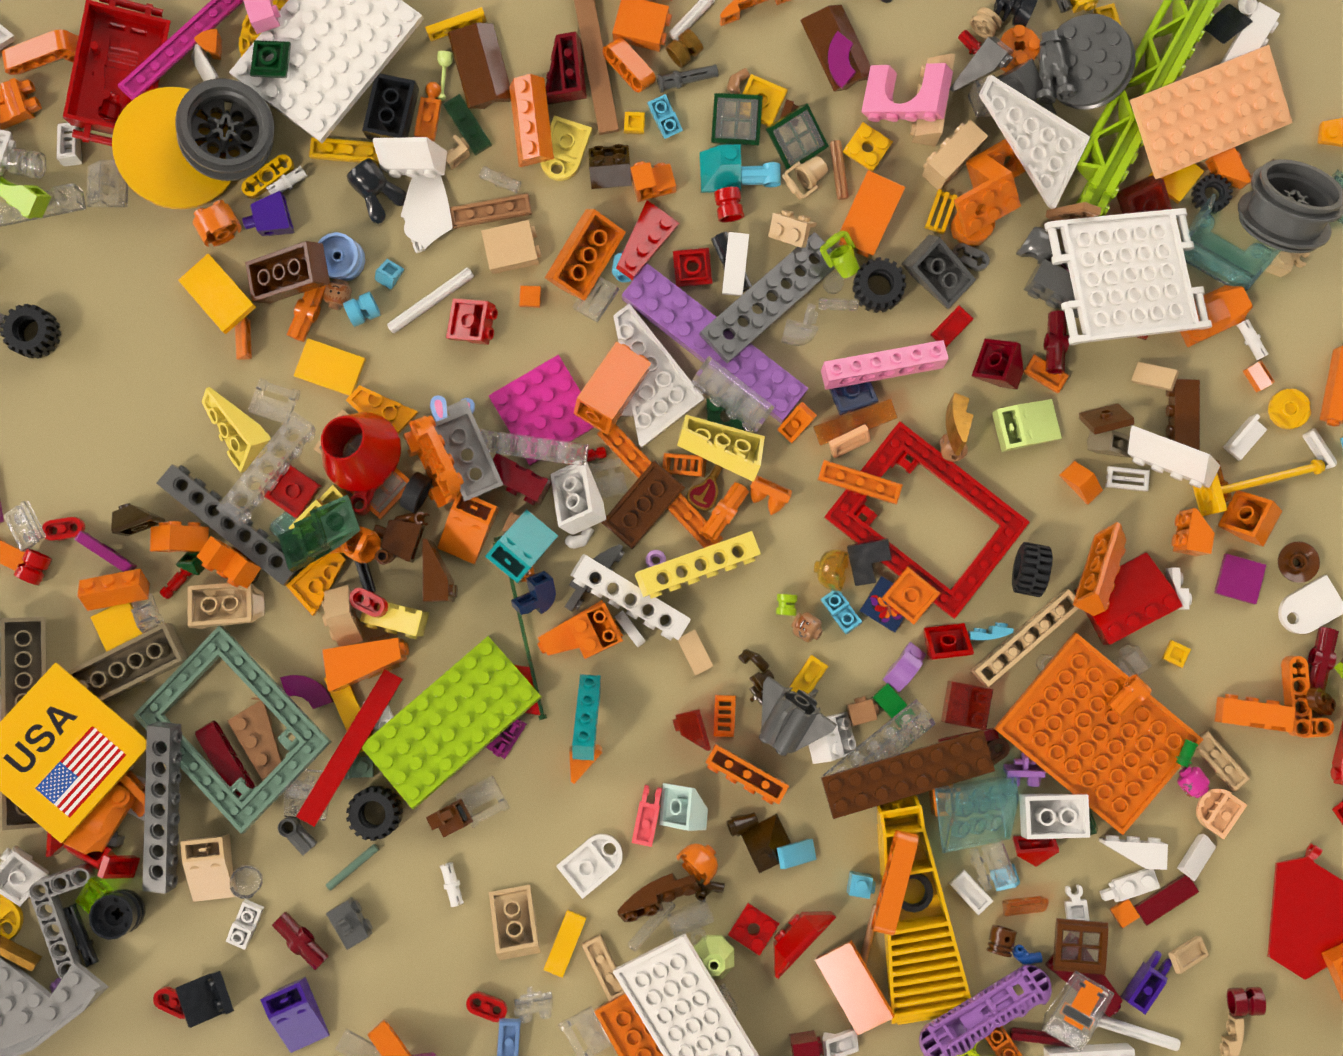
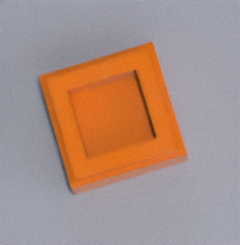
[519,285,541,308]
[1109,899,1140,928]

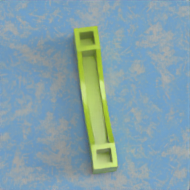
[0,175,51,219]

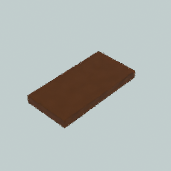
[601,460,685,549]

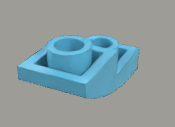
[647,94,683,139]
[821,588,862,635]
[968,622,1014,640]

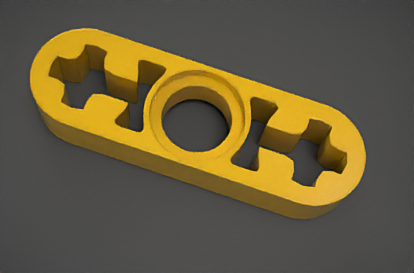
[241,154,294,199]

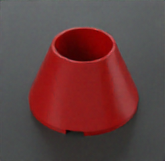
[321,412,401,492]

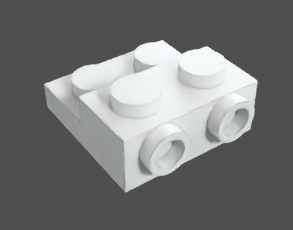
[0,845,49,906]

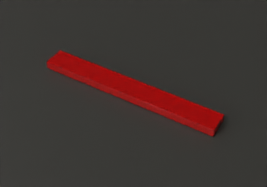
[296,669,403,827]

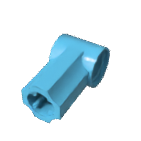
[741,162,781,187]

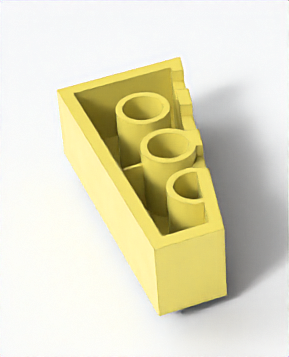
[677,415,765,482]

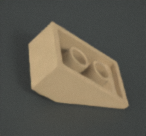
[489,885,541,961]

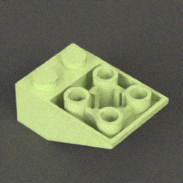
[992,399,1062,452]

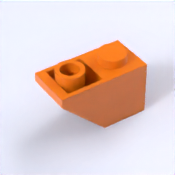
[1205,147,1251,189]

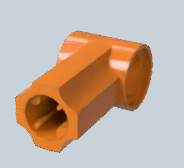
[1108,674,1152,717]

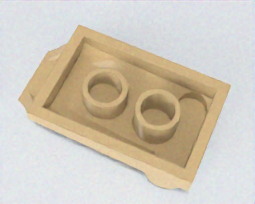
[188,583,265,629]

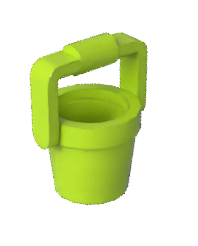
[820,231,860,278]

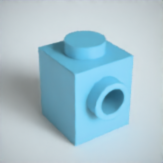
[846,871,876,899]

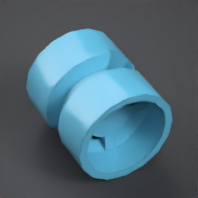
[343,291,381,327]

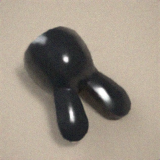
[347,158,407,224]

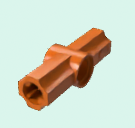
[286,285,326,342]
[700,482,749,542]

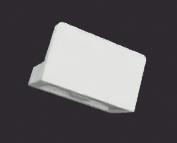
[1223,414,1267,461]

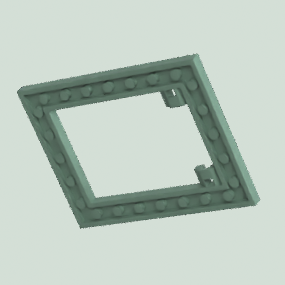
[133,626,332,834]

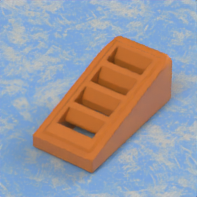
[663,453,707,478]
[713,695,736,737]

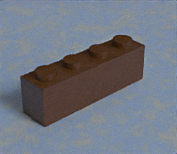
[1166,379,1200,451]

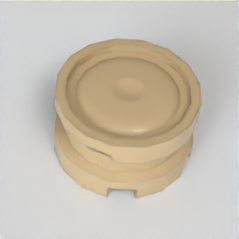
[970,7,1002,39]

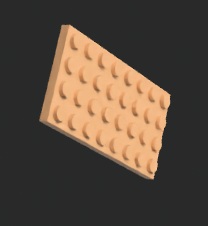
[1130,45,1293,179]

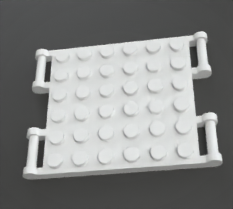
[1044,208,1212,345]

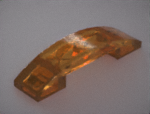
[813,399,898,446]

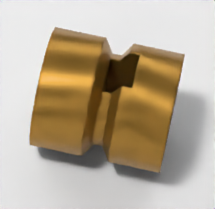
[665,29,703,68]

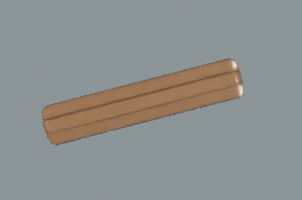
[830,140,848,200]

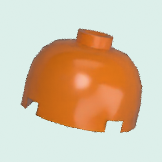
[676,843,718,885]

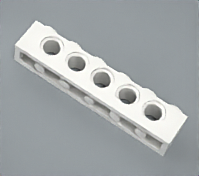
[570,554,691,641]

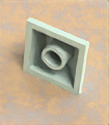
[659,783,708,831]

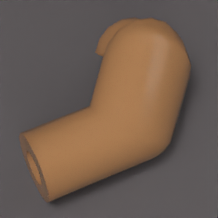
[727,68,750,94]

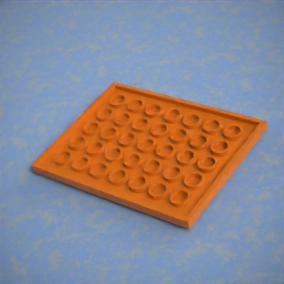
[994,632,1204,835]

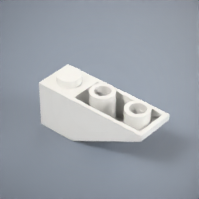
[1099,835,1168,870]

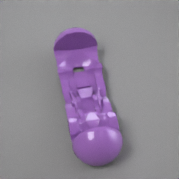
[919,965,1052,1056]

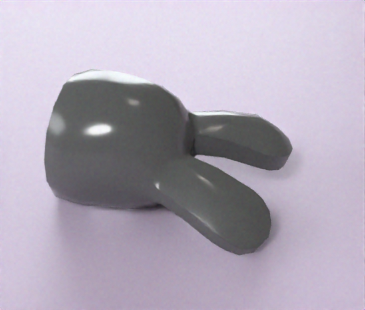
[1016,227,1069,272]

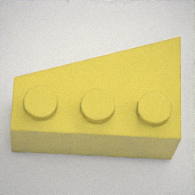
[360,602,429,639]

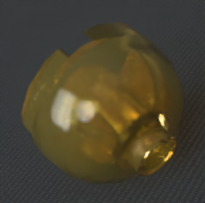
[814,550,849,591]

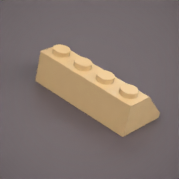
[910,54,955,147]

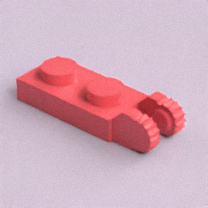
[632,785,662,847]

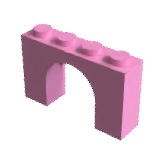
[862,63,953,122]

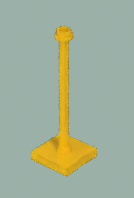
[1193,459,1325,516]

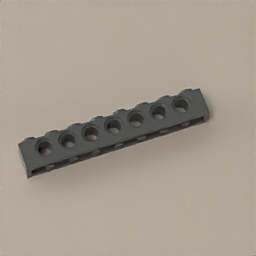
[156,464,304,586]
[142,722,183,894]

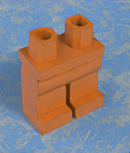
[0,78,42,130]

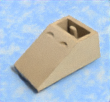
[180,834,235,902]

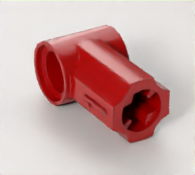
[350,487,378,516]

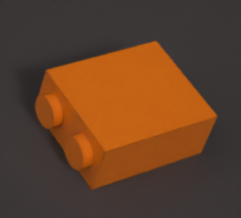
[612,0,672,52]

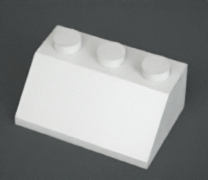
[373,137,447,178]

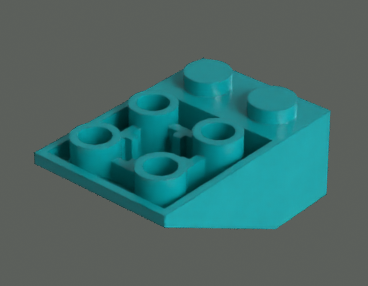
[485,509,558,584]

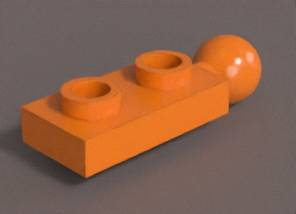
[414,82,442,141]

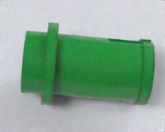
[1175,739,1198,768]

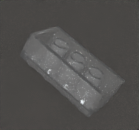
[692,356,775,433]

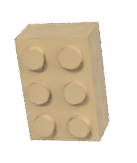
[922,119,988,190]

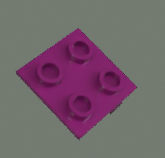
[485,719,527,759]

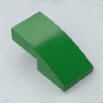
[872,683,914,727]

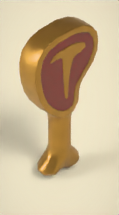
[687,464,723,511]

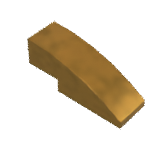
[946,392,974,456]

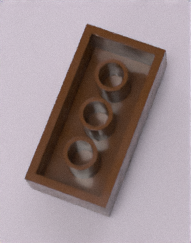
[245,241,330,304]

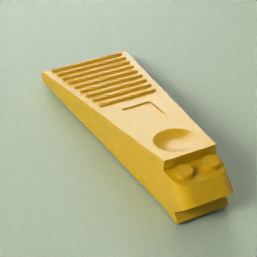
[877,795,971,1025]

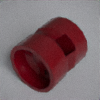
[1226,987,1266,1017]

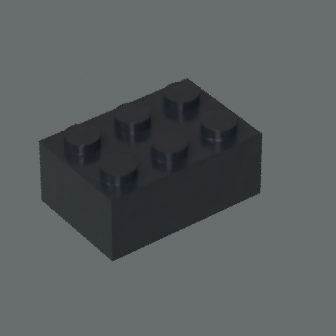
[362,73,419,140]

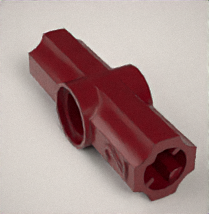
[1043,310,1069,375]
[1308,627,1339,691]
[272,912,329,970]

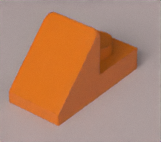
[777,402,817,443]

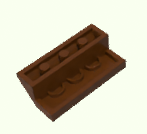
[800,4,871,92]
[448,23,511,109]

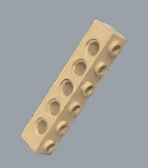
[970,589,1079,687]

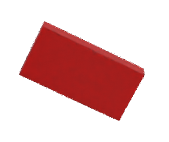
[931,305,974,347]

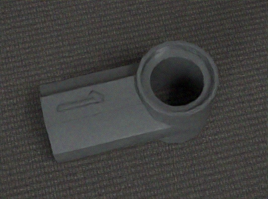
[278,815,317,856]

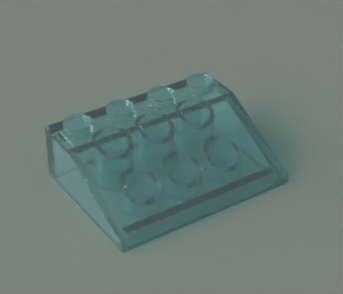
[935,777,1019,853]

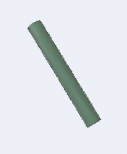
[326,844,379,891]

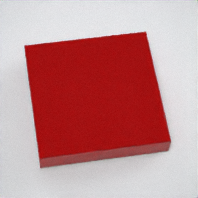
[264,463,321,519]

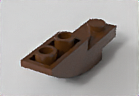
[617,873,701,922]

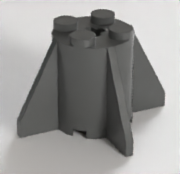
[759,676,837,756]

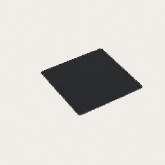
[1204,4,1253,44]

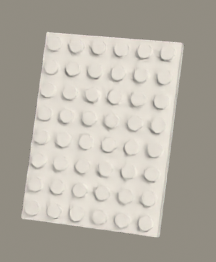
[229,0,424,143]

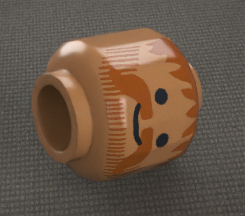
[323,279,352,310]

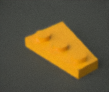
[346,385,419,435]
[286,552,347,616]

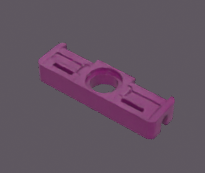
[74,531,137,572]

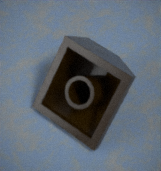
[111,503,166,536]
[741,814,791,874]

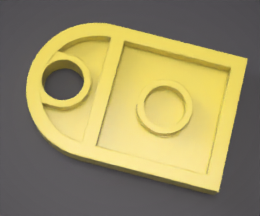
[540,115,592,181]

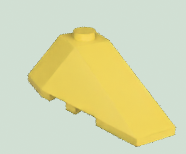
[202,387,272,473]

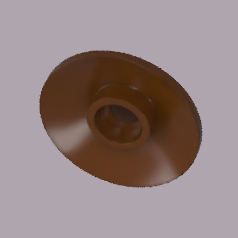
[1278,542,1320,583]

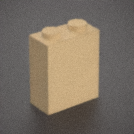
[481,220,542,274]

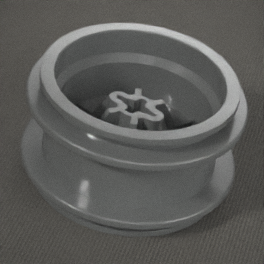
[175,78,274,181]
[1238,159,1343,253]

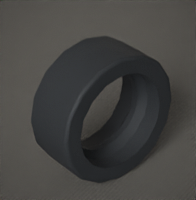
[400,472,432,513]
[902,873,933,913]

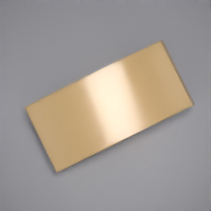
[1220,1014,1244,1056]

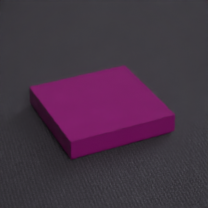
[1214,554,1266,605]

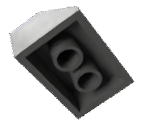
[996,59,1057,115]

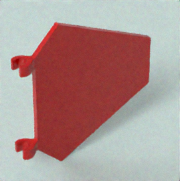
[1267,843,1343,980]

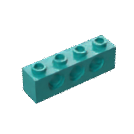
[572,674,601,760]

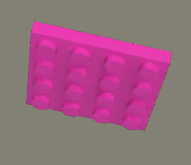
[488,354,595,466]

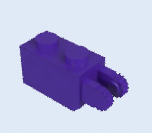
[1120,951,1172,1015]

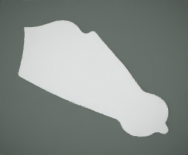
[401,175,453,249]

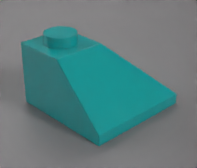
[700,144,741,193]

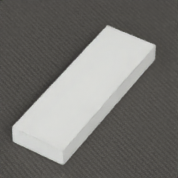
[722,232,749,296]

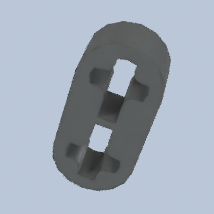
[952,243,990,272]

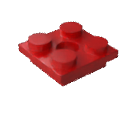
[673,248,712,287]
[728,903,780,956]

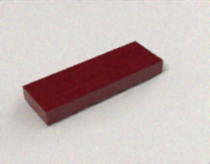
[1133,874,1199,926]

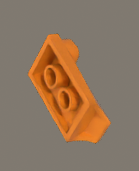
[1180,285,1253,347]
[63,784,137,855]

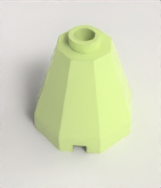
[693,935,734,979]

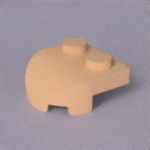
[1196,788,1247,839]

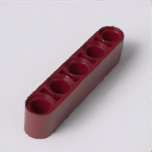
[195,720,256,797]

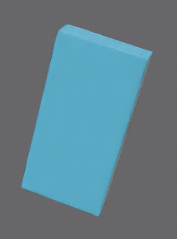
[777,839,817,869]

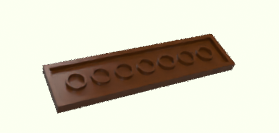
[821,730,995,819]

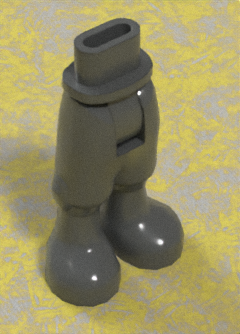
[1036,30,1075,104]

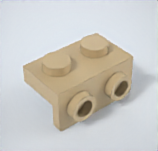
[768,210,817,248]

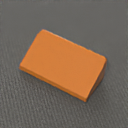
[235,317,252,360]

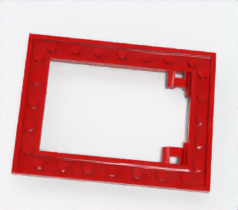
[824,421,1030,619]

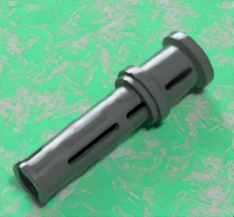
[657,64,719,93]

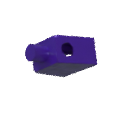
[242,191,295,236]

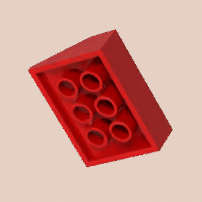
[1074,552,1183,645]

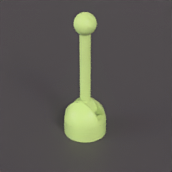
[437,51,454,101]

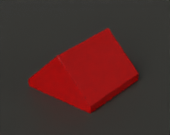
[924,623,974,660]

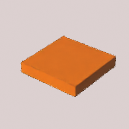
[882,566,940,625]

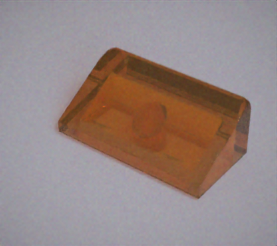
[1002,895,1049,916]

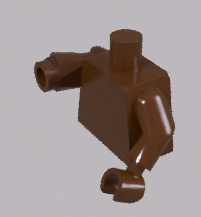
[373,512,430,565]

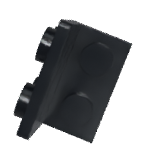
[175,971,234,1028]

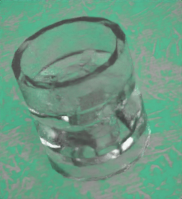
[6,147,46,179]

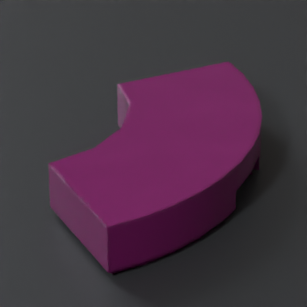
[828,31,855,89]
[280,675,334,709]

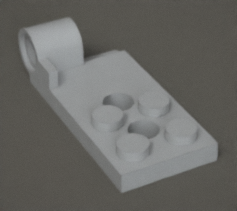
[435,399,503,501]

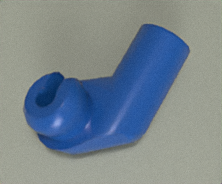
[1012,944,1043,965]

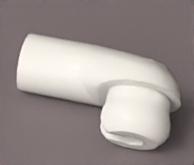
[565,527,594,549]

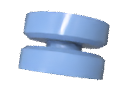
[318,232,366,281]

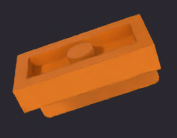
[117,770,145,817]

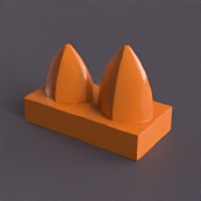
[750,475,793,515]

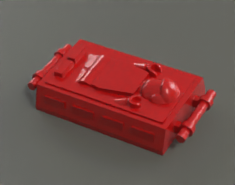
[63,0,171,146]

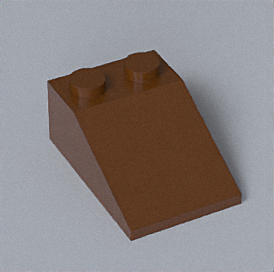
[422,538,458,602]

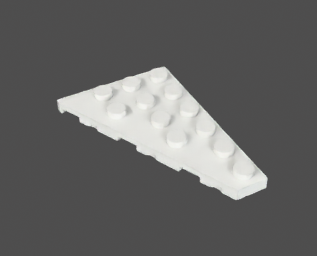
[979,75,1090,209]
[613,303,704,448]

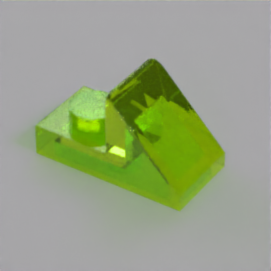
[75,876,114,914]

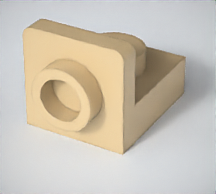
[446,134,470,170]

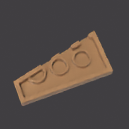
[227,700,283,781]

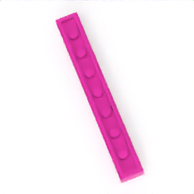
[118,0,244,100]

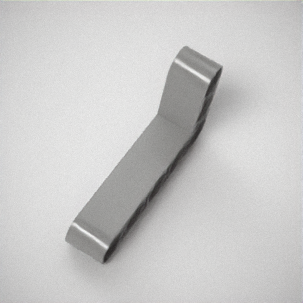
[29,863,95,979]

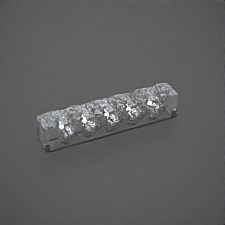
[216,411,316,527]
[466,428,589,466]
[819,699,936,779]

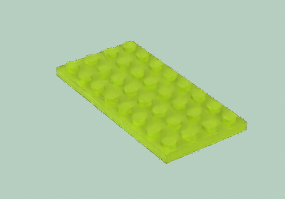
[362,636,542,810]

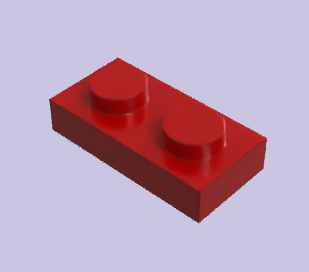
[97,855,140,879]

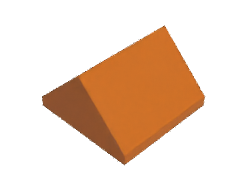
[569,744,602,784]

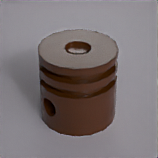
[986,925,1017,957]

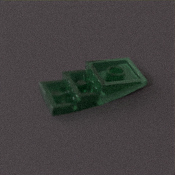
[278,495,360,572]

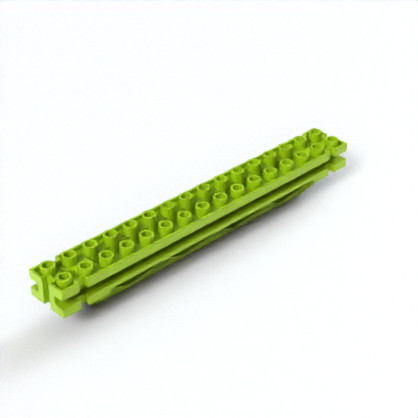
[1075,0,1222,217]

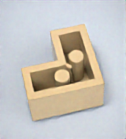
[322,585,363,647]

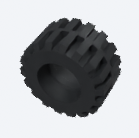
[852,257,906,313]
[0,304,61,359]
[1012,542,1053,597]
[346,786,403,841]

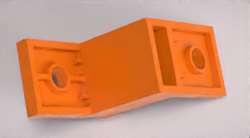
[954,139,1026,236]

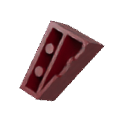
[545,31,587,105]
[492,453,552,506]

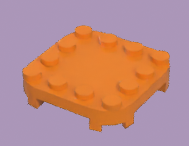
[403,415,464,508]

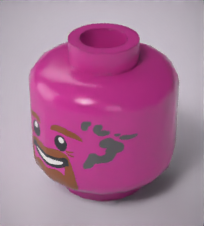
[1177,767,1210,798]

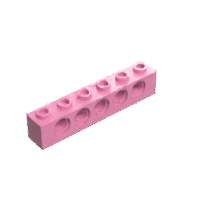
[821,340,949,390]

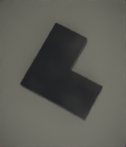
[847,538,892,586]

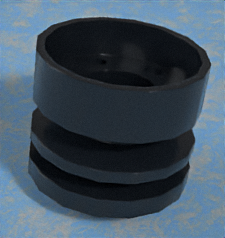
[994,0,1038,27]
[89,889,146,940]

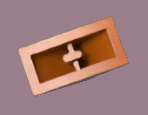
[1059,461,1103,505]

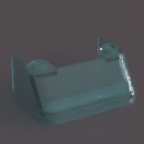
[1181,194,1281,291]

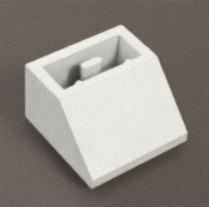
[809,712,857,764]

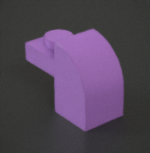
[883,642,926,692]

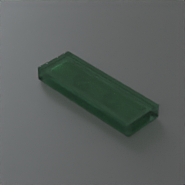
[443,94,492,156]

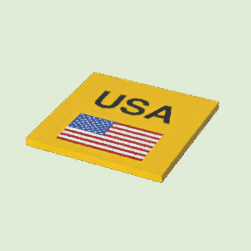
[0,663,147,843]

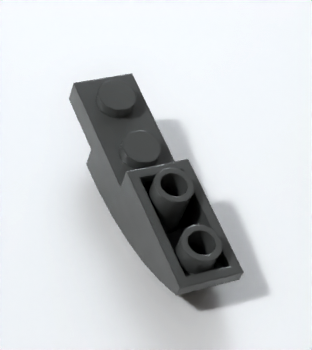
[564,545,625,612]

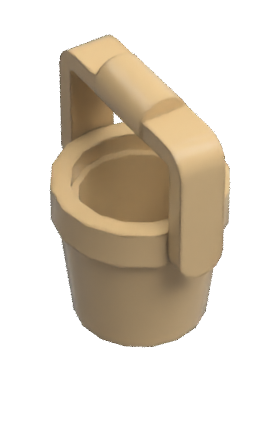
[782,156,828,200]

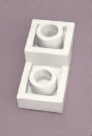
[1166,568,1192,610]
[226,899,264,950]

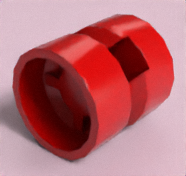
[714,187,744,223]
[13,548,52,586]

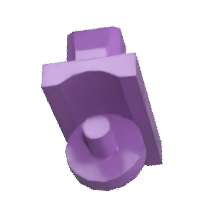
[1003,753,1046,787]

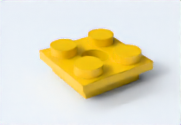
[843,122,893,172]

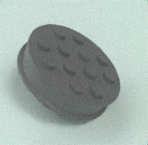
[1053,14,1136,110]

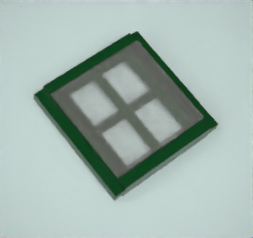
[711,93,763,146]
[766,103,829,170]

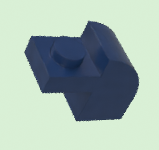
[511,571,556,615]

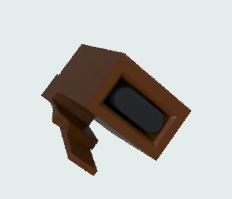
[426,799,473,838]

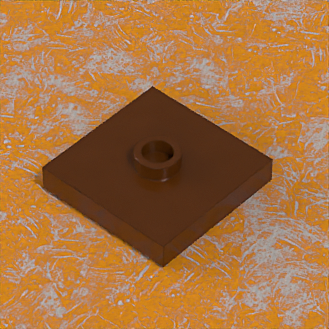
[1079,403,1135,435]

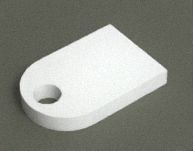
[1278,575,1343,634]
[556,834,623,899]

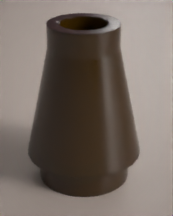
[726,812,759,837]

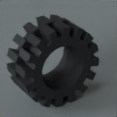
[1191,174,1233,214]

